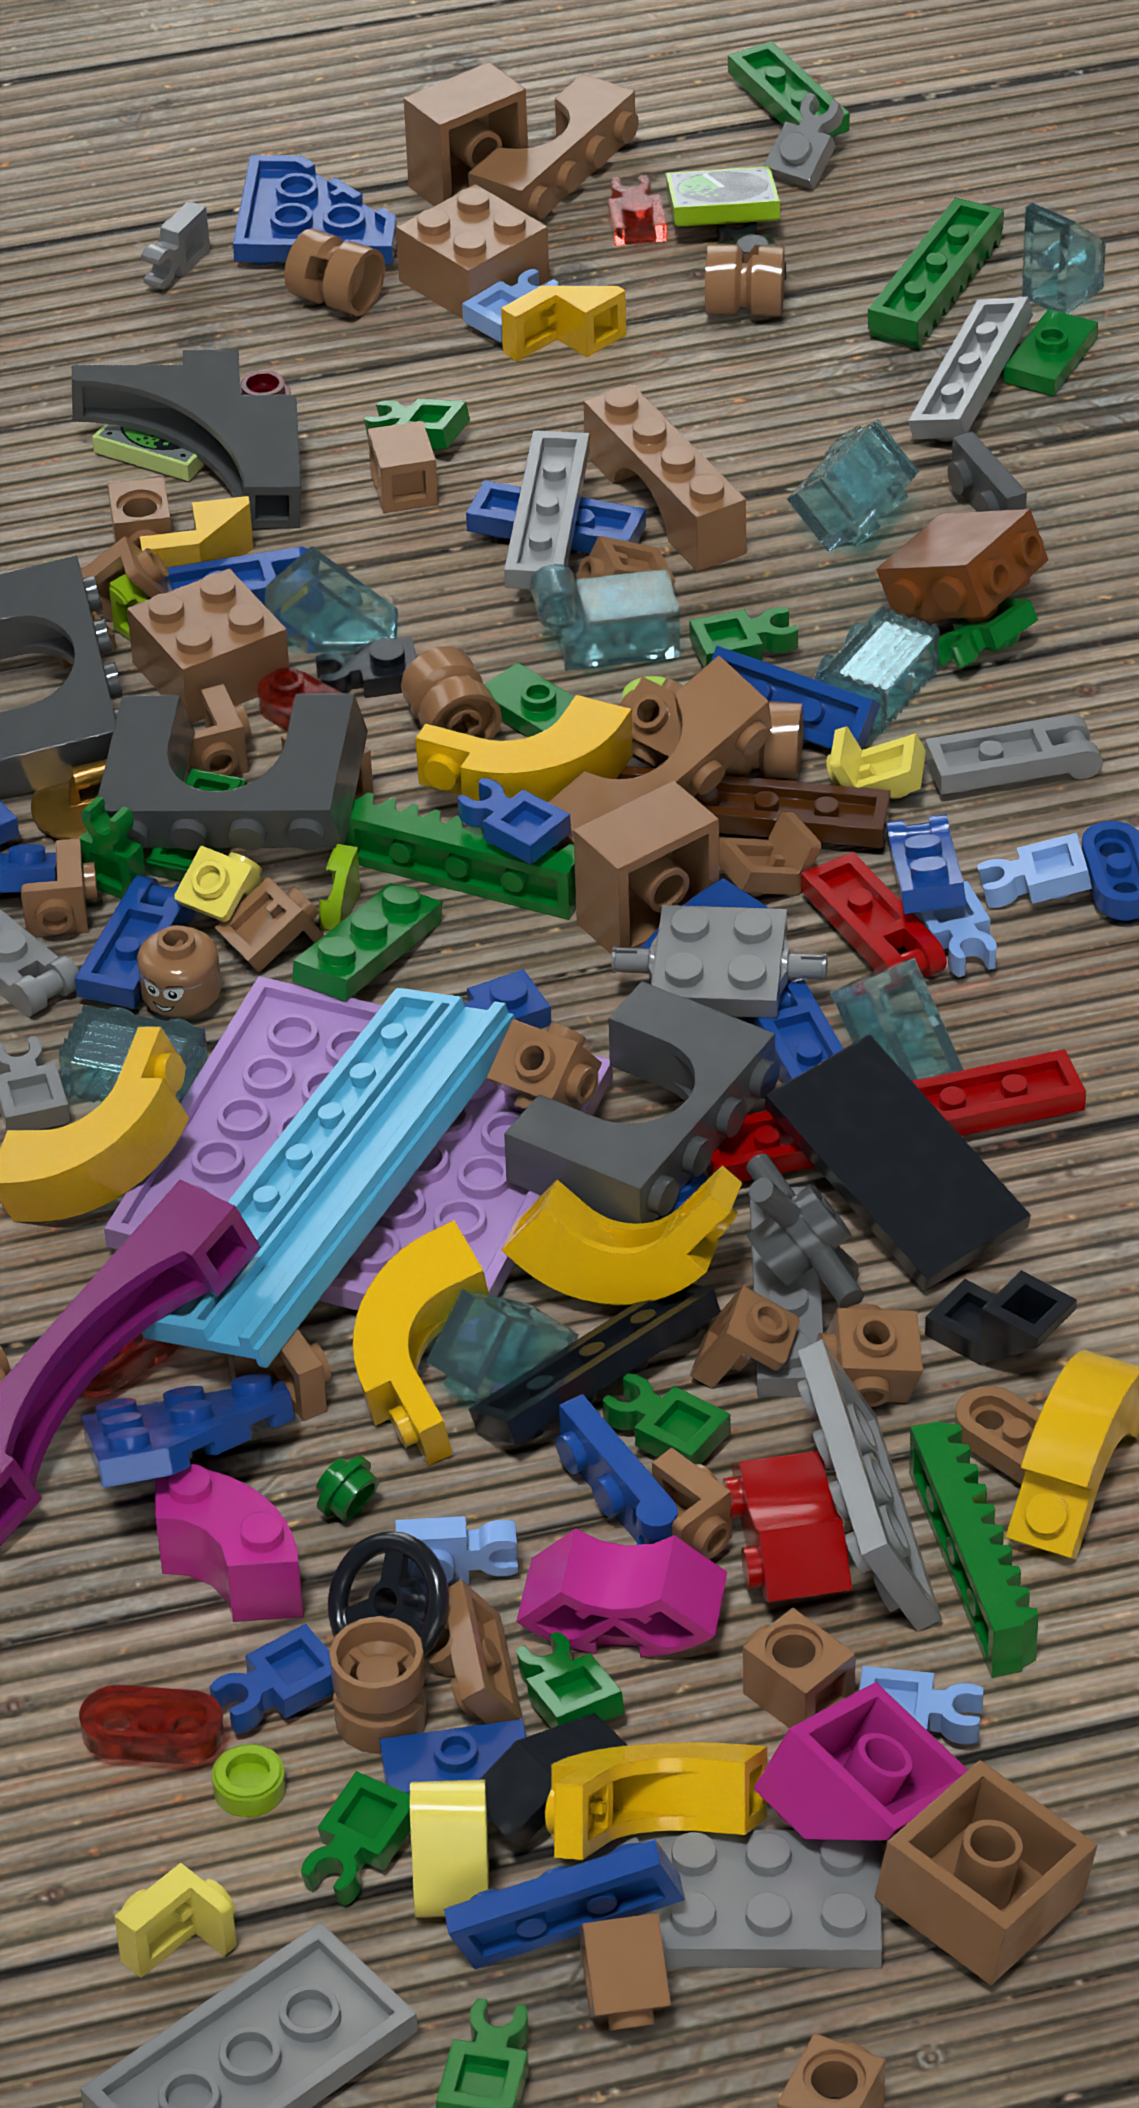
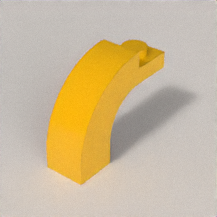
[415,695,633,802]
[0,1027,189,1222]
[501,1165,742,1305]
[353,1220,492,1466]
[1005,1349,1139,1560]
[545,1742,767,1860]

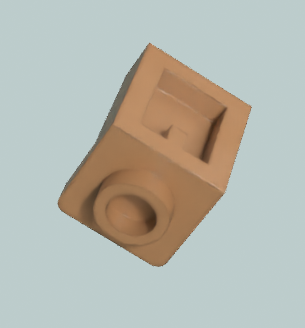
[577,536,676,615]
[214,877,324,973]
[690,1285,800,1389]

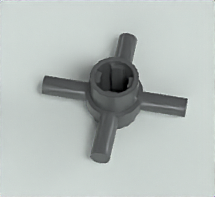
[746,1154,864,1308]

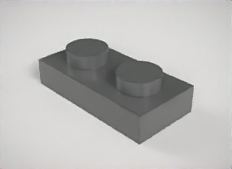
[947,431,1027,512]

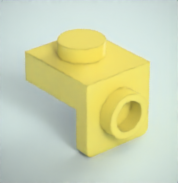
[826,726,926,799]
[174,846,264,922]
[114,1863,237,1978]

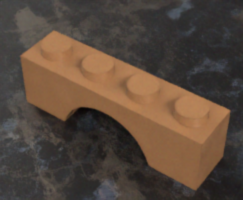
[468,74,639,221]
[583,384,746,572]
[548,655,772,850]

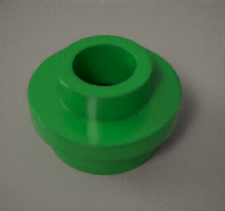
[316,1455,379,1522]

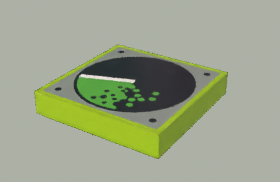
[666,166,780,227]

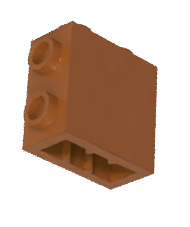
[876,509,1049,624]

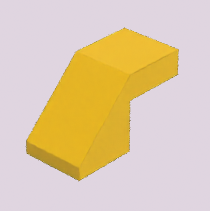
[501,286,626,362]
[140,496,253,596]

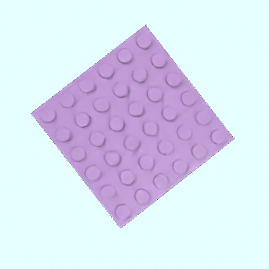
[104,976,613,1340]

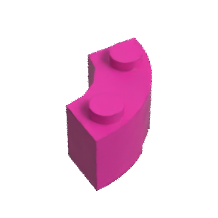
[155,1464,304,1622]
[516,1528,728,1657]

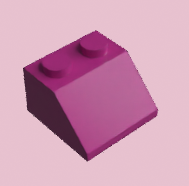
[753,1682,968,1840]

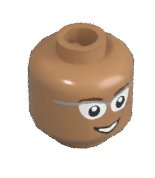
[137,925,221,1020]

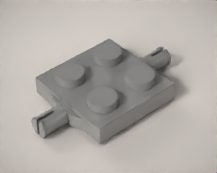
[611,905,828,1018]

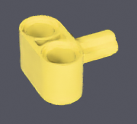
[410,1780,490,1918]

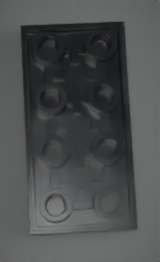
[764,1034,1031,1291]

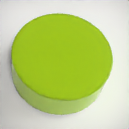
[212,1744,286,1817]

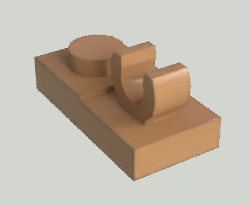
[428,1580,523,1724]

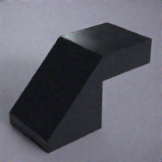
[925,1270,1077,1365]
[479,1713,628,1849]

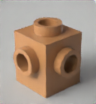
[619,676,683,769]
[486,1019,602,1112]
[816,1303,923,1407]

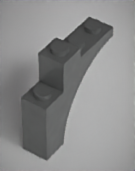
[72,350,301,528]

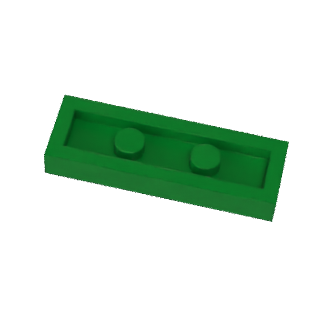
[728,41,850,137]
[292,883,443,1002]

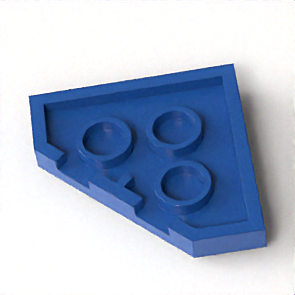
[233,155,397,265]
[81,1373,294,1488]

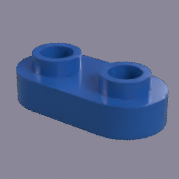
[1081,821,1139,921]

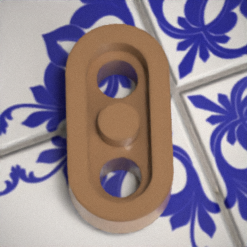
[955,1386,1041,1484]

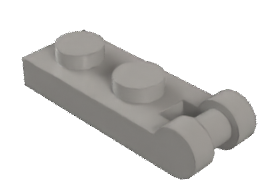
[925,714,1103,795]
[0,909,79,1017]

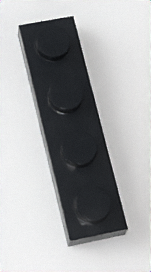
[469,1284,721,1445]

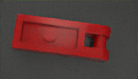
[801,852,947,992]

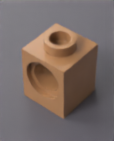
[368,421,438,514]
[108,477,172,550]
[743,1608,856,1728]
[578,1913,671,2031]
[777,2033,886,2108]

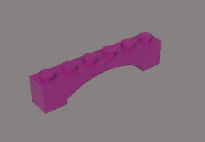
[0,1179,261,1547]

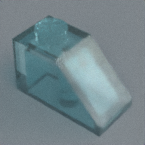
[1022,203,1106,314]
[264,546,398,653]
[830,958,964,1081]
[426,1289,579,1402]

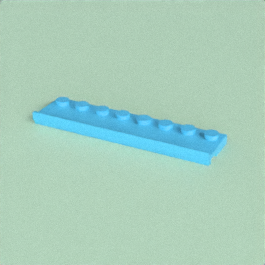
[142,988,516,1368]

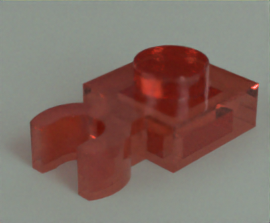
[608,175,667,246]

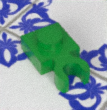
[364,398,470,451]
[930,598,1038,668]
[689,607,798,668]
[79,796,146,899]
[603,1374,731,1464]
[516,1632,625,1728]
[301,1771,411,1906]
[436,1998,529,2108]

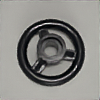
[328,1531,449,1658]

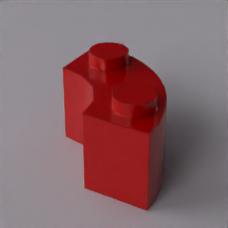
[723,1451,853,1602]

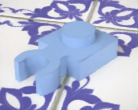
[462,269,558,343]
[977,833,1092,908]
[913,881,997,977]
[395,1516,518,1585]
[859,1666,984,1744]

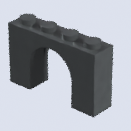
[0,555,123,799]
[98,693,368,850]
[504,981,780,1224]

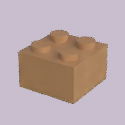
[403,62,528,206]
[396,184,549,319]
[127,568,291,723]
[574,781,719,955]
[874,1760,1098,1986]

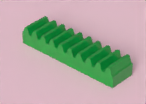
[868,197,1004,349]
[345,792,576,920]
[909,1421,1039,1678]

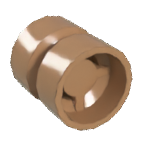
[284,228,385,317]
[705,244,785,317]
[401,646,502,740]
[724,701,804,781]
[329,1616,428,1754]

